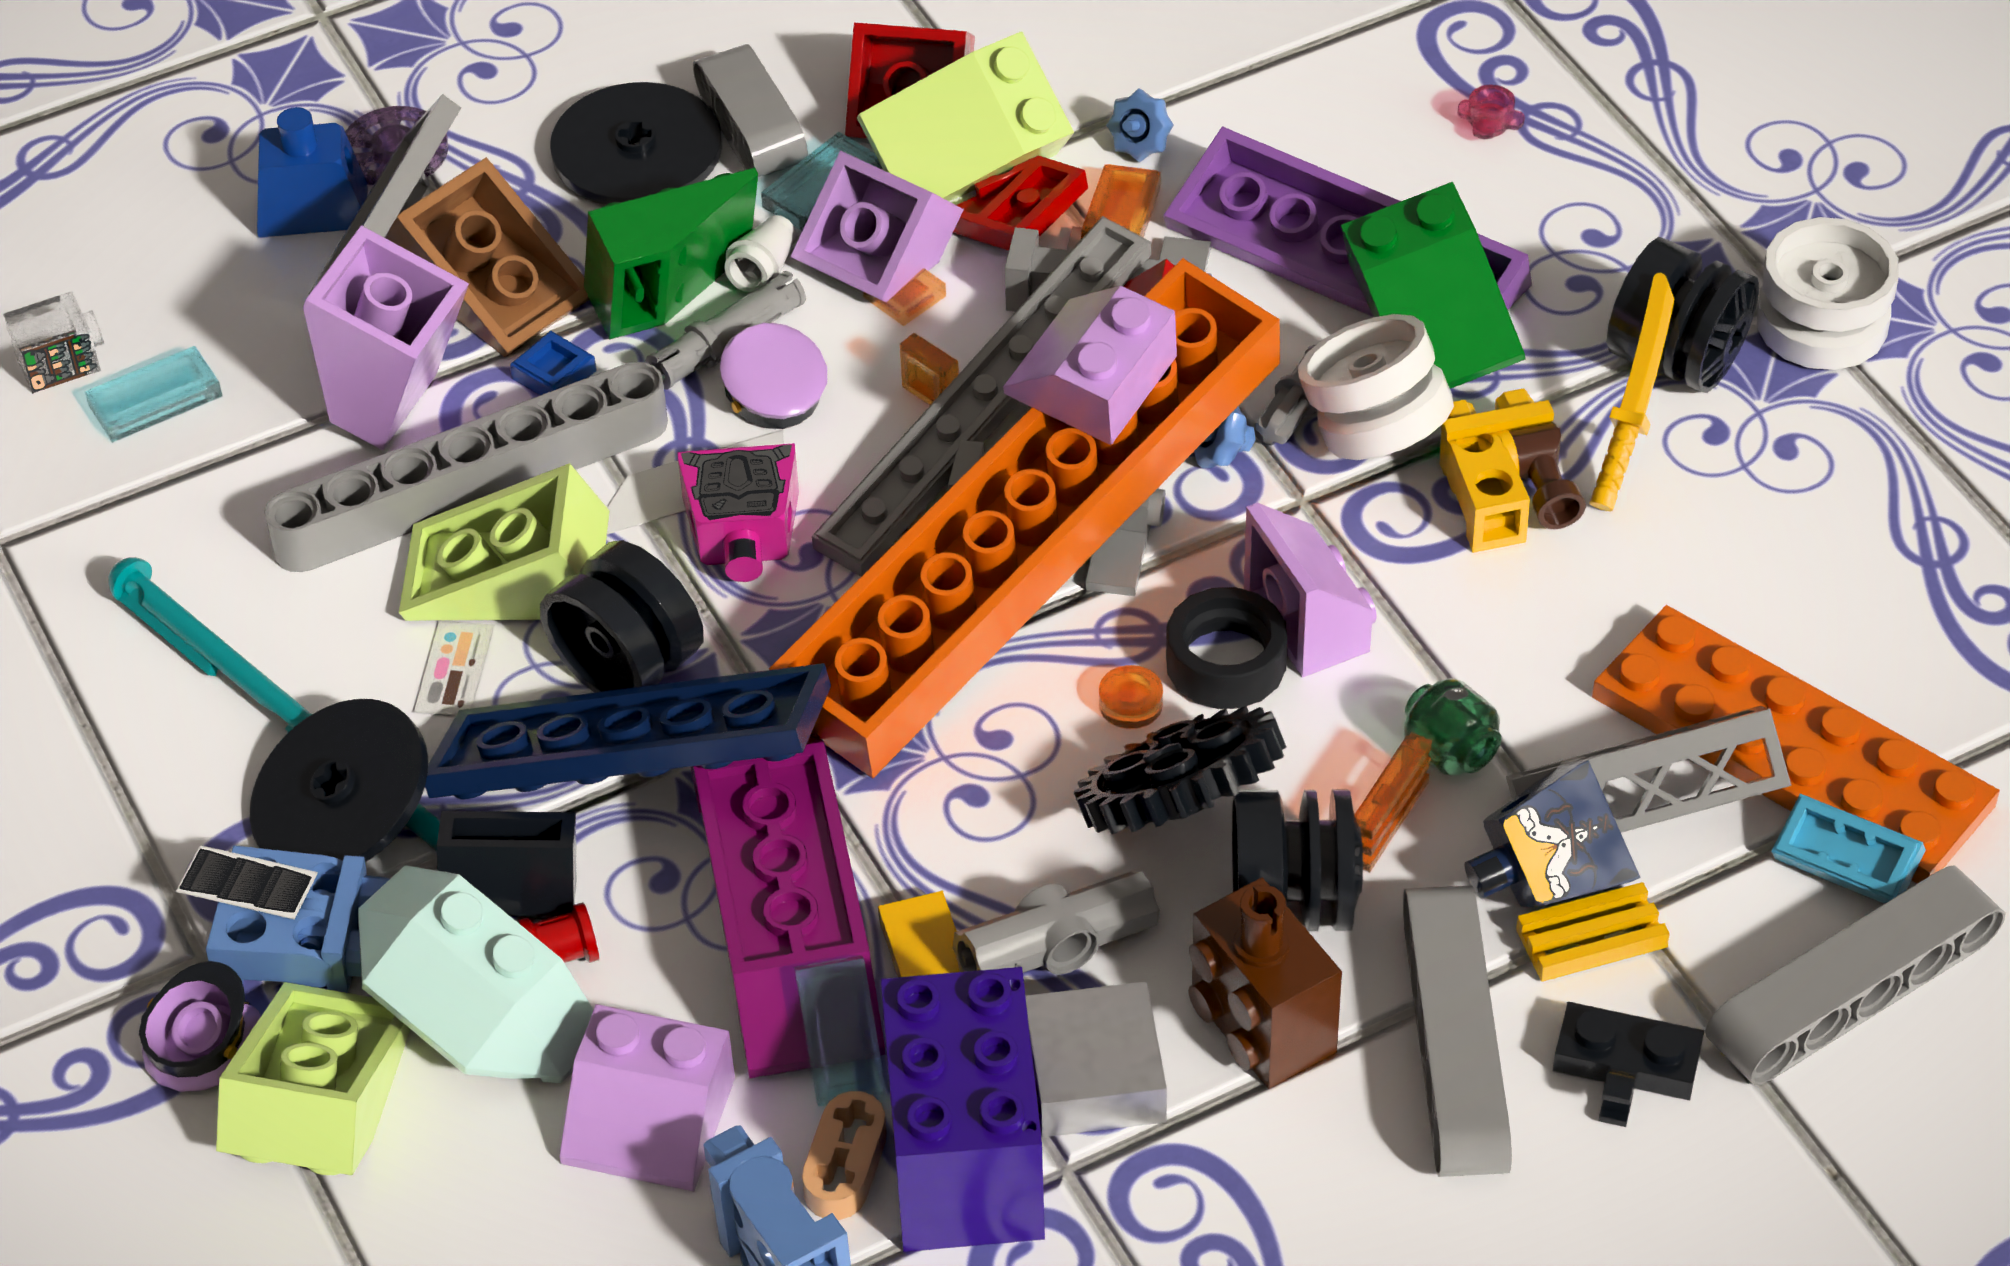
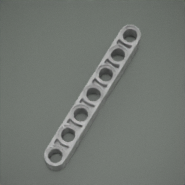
[264,362,668,572]

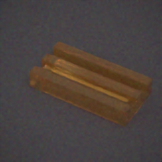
[1355,732,1432,873]

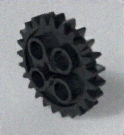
[1074,706,1287,834]

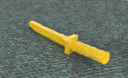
[1589,273,1675,512]

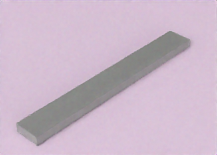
[812,216,1151,576]

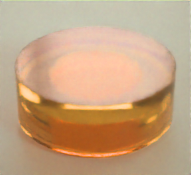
[1099,665,1163,729]

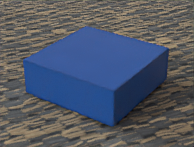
[510,330,597,395]

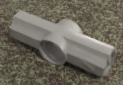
[952,871,1160,975]

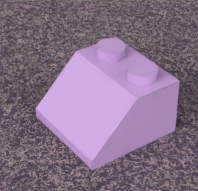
[790,151,964,303]
[1003,286,1177,445]
[1244,503,1377,678]
[559,1004,735,1191]

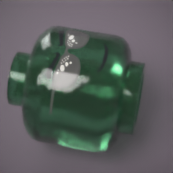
[1404,678,1502,776]

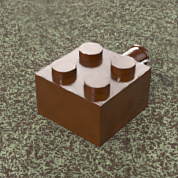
[1188,877,1342,1090]

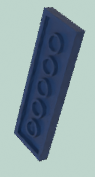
[425,663,831,800]

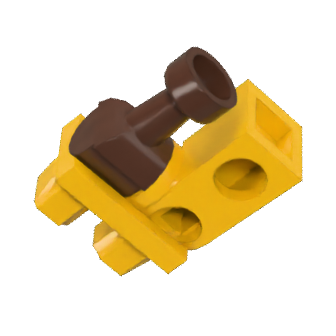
[1439,388,1586,553]

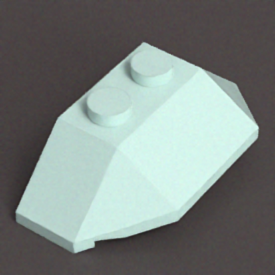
[358,865,594,1083]

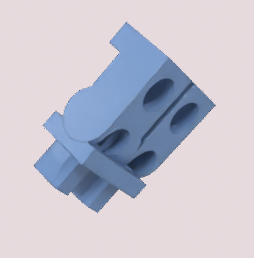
[206,845,390,993]
[703,1125,851,1266]

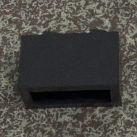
[437,811,577,920]

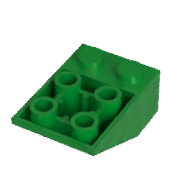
[584,168,758,340]

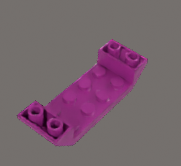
[691,734,886,1079]

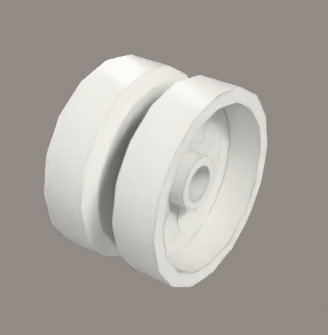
[1757,217,1899,370]
[1298,314,1454,460]

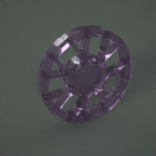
[345,106,449,186]

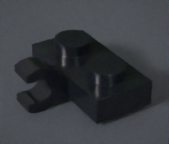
[1553,1001,1705,1127]

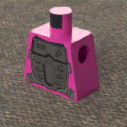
[677,443,799,582]

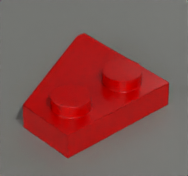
[953,155,1088,251]

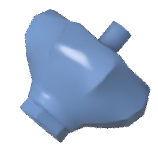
[1106,88,1174,162]
[1194,406,1256,468]

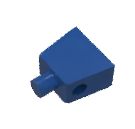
[257,107,368,238]

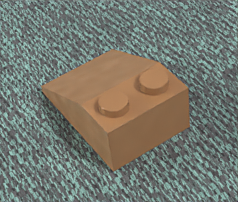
[386,157,590,357]

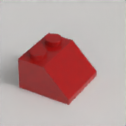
[845,22,975,139]

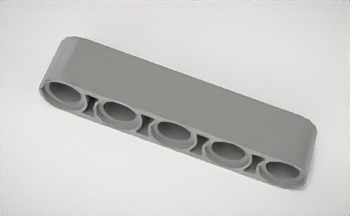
[1705,865,2006,1085]
[1403,885,1512,1177]

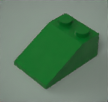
[1341,181,1526,389]

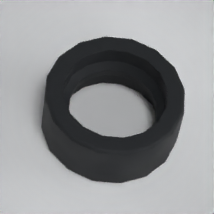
[1166,587,1287,709]

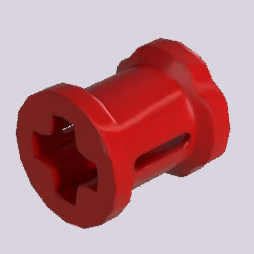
[518,902,599,963]

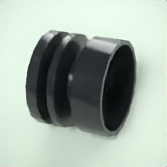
[1606,237,1759,393]
[1232,789,1363,931]

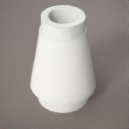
[725,215,796,293]

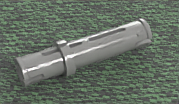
[645,271,806,390]

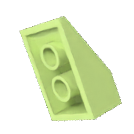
[857,31,1074,201]
[399,463,610,621]
[216,982,411,1175]

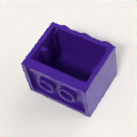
[881,967,1045,1252]

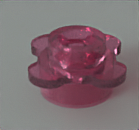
[1457,85,1525,139]

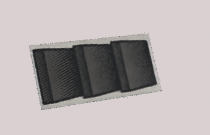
[176,845,318,920]

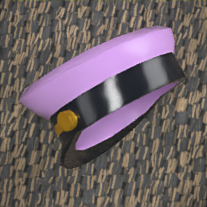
[720,323,827,429]
[139,961,261,1092]

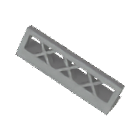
[1506,706,1791,833]

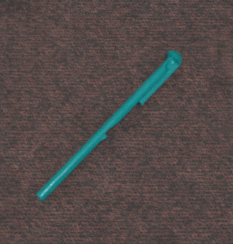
[108,557,440,851]

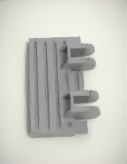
[309,94,461,294]

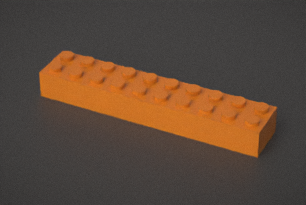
[769,258,1280,779]

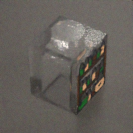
[3,291,104,394]

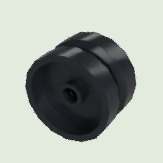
[540,540,704,693]

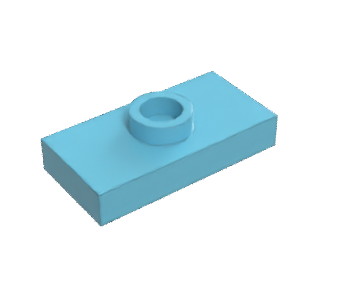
[1771,794,1926,904]

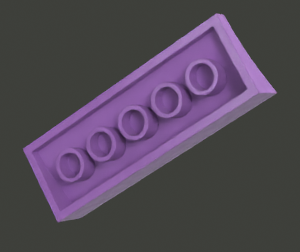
[1163,126,1532,317]

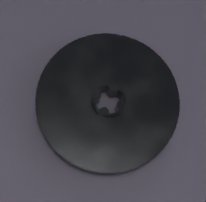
[550,82,722,205]
[250,699,428,862]

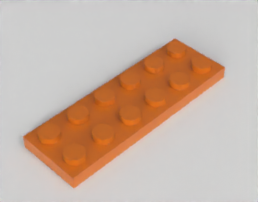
[1592,605,2000,884]

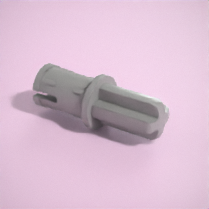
[1256,345,1317,446]

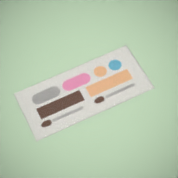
[414,620,495,715]

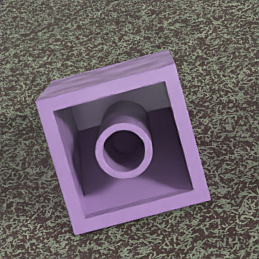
[303,225,469,450]

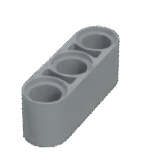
[693,44,808,177]

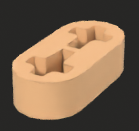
[802,1091,887,1220]

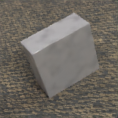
[1026,981,1167,1138]

